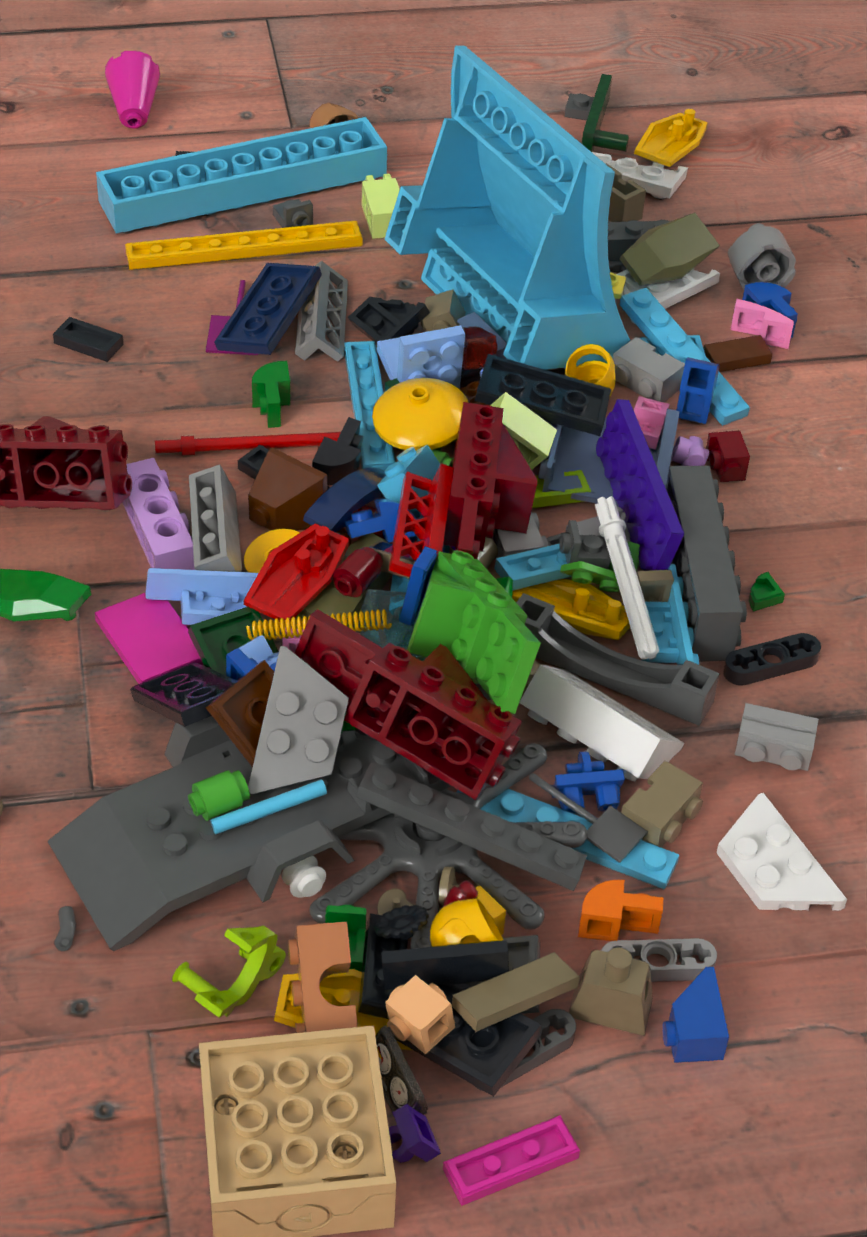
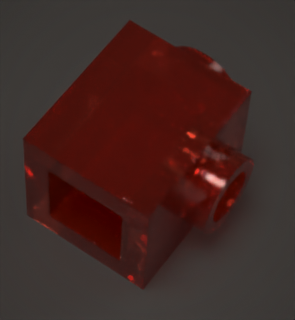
[462,326,497,370]

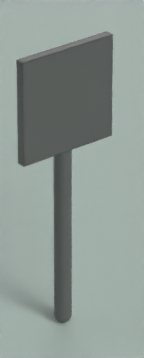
[529,773,648,863]

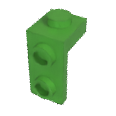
[560,541,640,592]

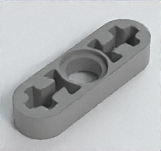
[601,938,717,982]

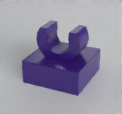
[389,1104,441,1163]

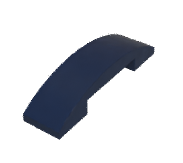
[303,467,386,533]

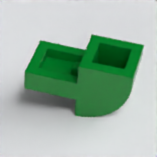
[252,361,291,428]

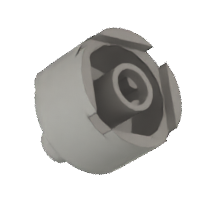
[727,223,796,289]

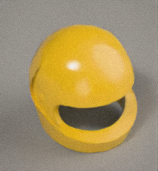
[565,344,616,399]
[430,898,504,947]

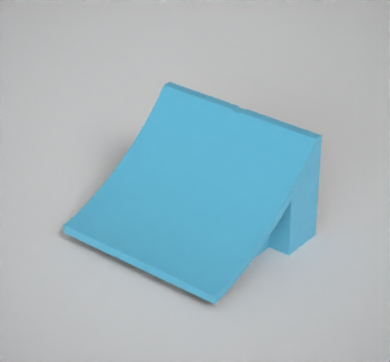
[384,45,631,370]

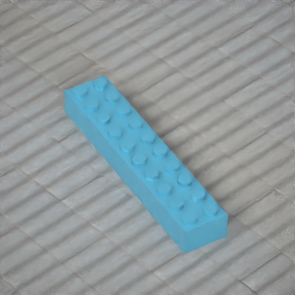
[96,117,387,233]

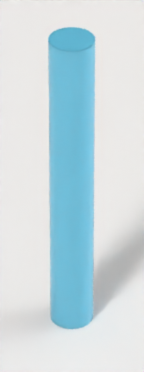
[210,779,327,835]

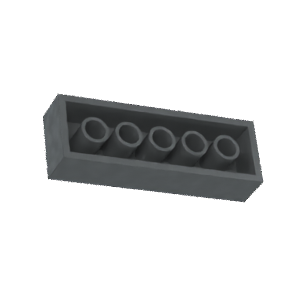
[666,466,747,662]

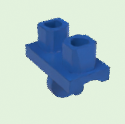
[551,751,625,814]

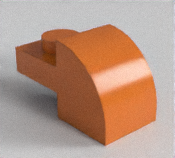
[578,879,664,941]

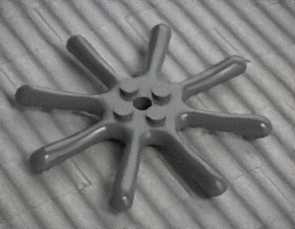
[309,743,588,949]

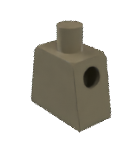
[569,947,653,1036]

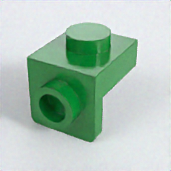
[325,905,367,972]

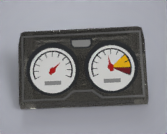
[375,1025,428,1115]

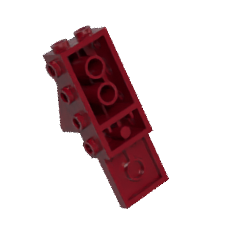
[443,402,538,560]
[0,416,132,510]
[294,609,522,800]

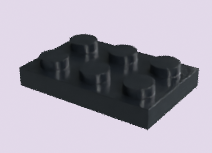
[389,983,542,1097]

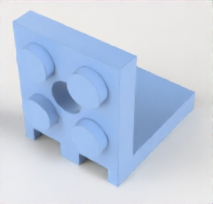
[377,325,465,388]

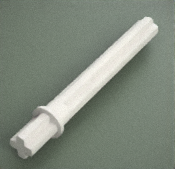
[595,496,659,660]

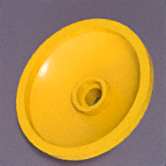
[372,378,469,450]

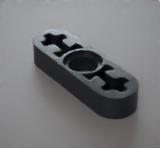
[723,633,821,685]

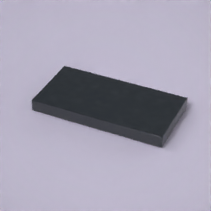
[474,354,611,436]
[130,662,237,727]

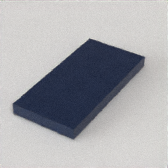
[214,263,322,355]

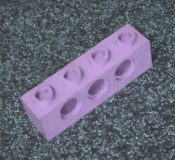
[122,458,196,570]

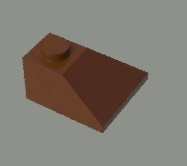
[248,447,327,531]

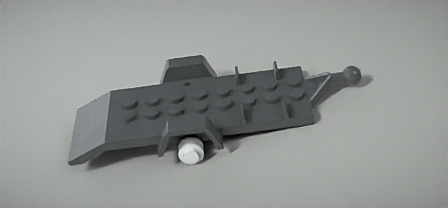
[48,684,491,951]

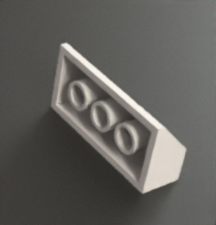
[519,664,684,782]

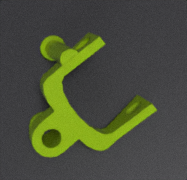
[172,925,286,1018]

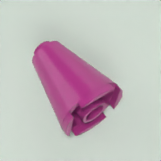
[105,51,160,128]

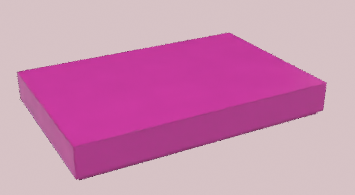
[95,593,204,684]

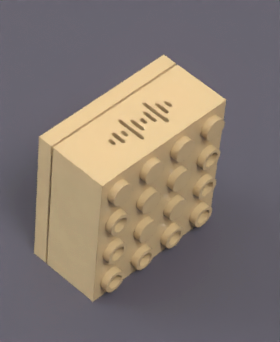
[199,1025,396,1237]

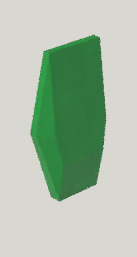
[0,569,92,622]

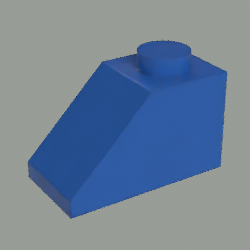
[662,967,729,1063]

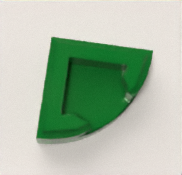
[749,572,785,612]

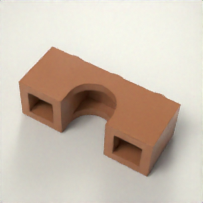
[288,922,357,1033]

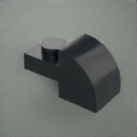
[312,417,363,485]

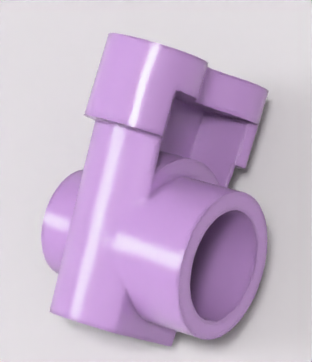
[671,436,709,466]

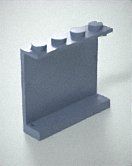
[538,409,680,507]

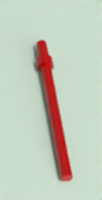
[155,432,341,456]

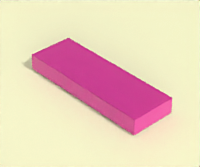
[443,1115,580,1206]

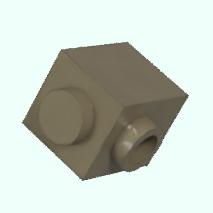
[421,289,466,332]

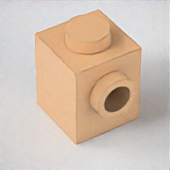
[385,975,455,1054]

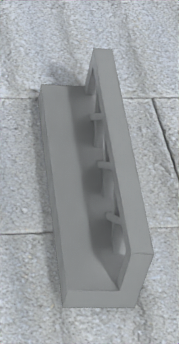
[295,261,348,362]

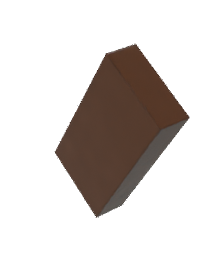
[704,335,772,372]

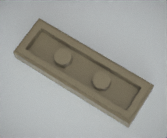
[452,952,579,1032]

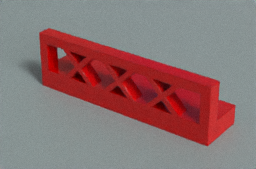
[389,463,454,577]

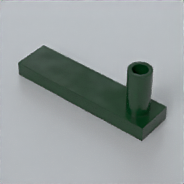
[582,74,629,152]

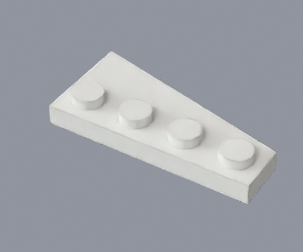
[592,152,688,199]

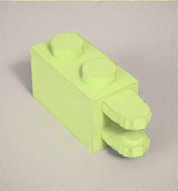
[361,174,400,239]

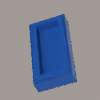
[399,546,438,626]

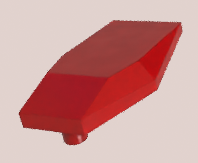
[243,524,349,622]

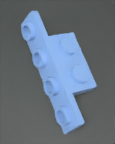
[145,568,258,625]

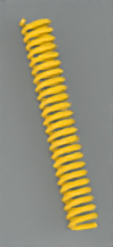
[246,609,392,640]

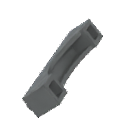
[516,593,720,726]

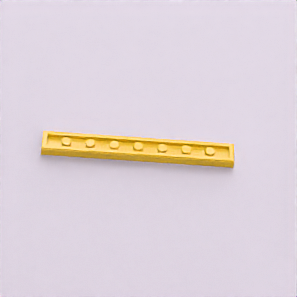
[125,221,363,270]

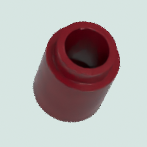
[333,547,383,598]

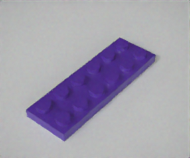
[596,399,684,571]

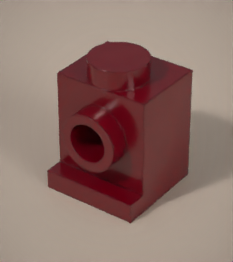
[706,430,750,482]

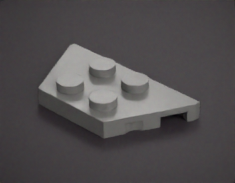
[248,646,349,794]

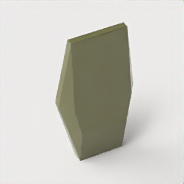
[620,213,720,286]

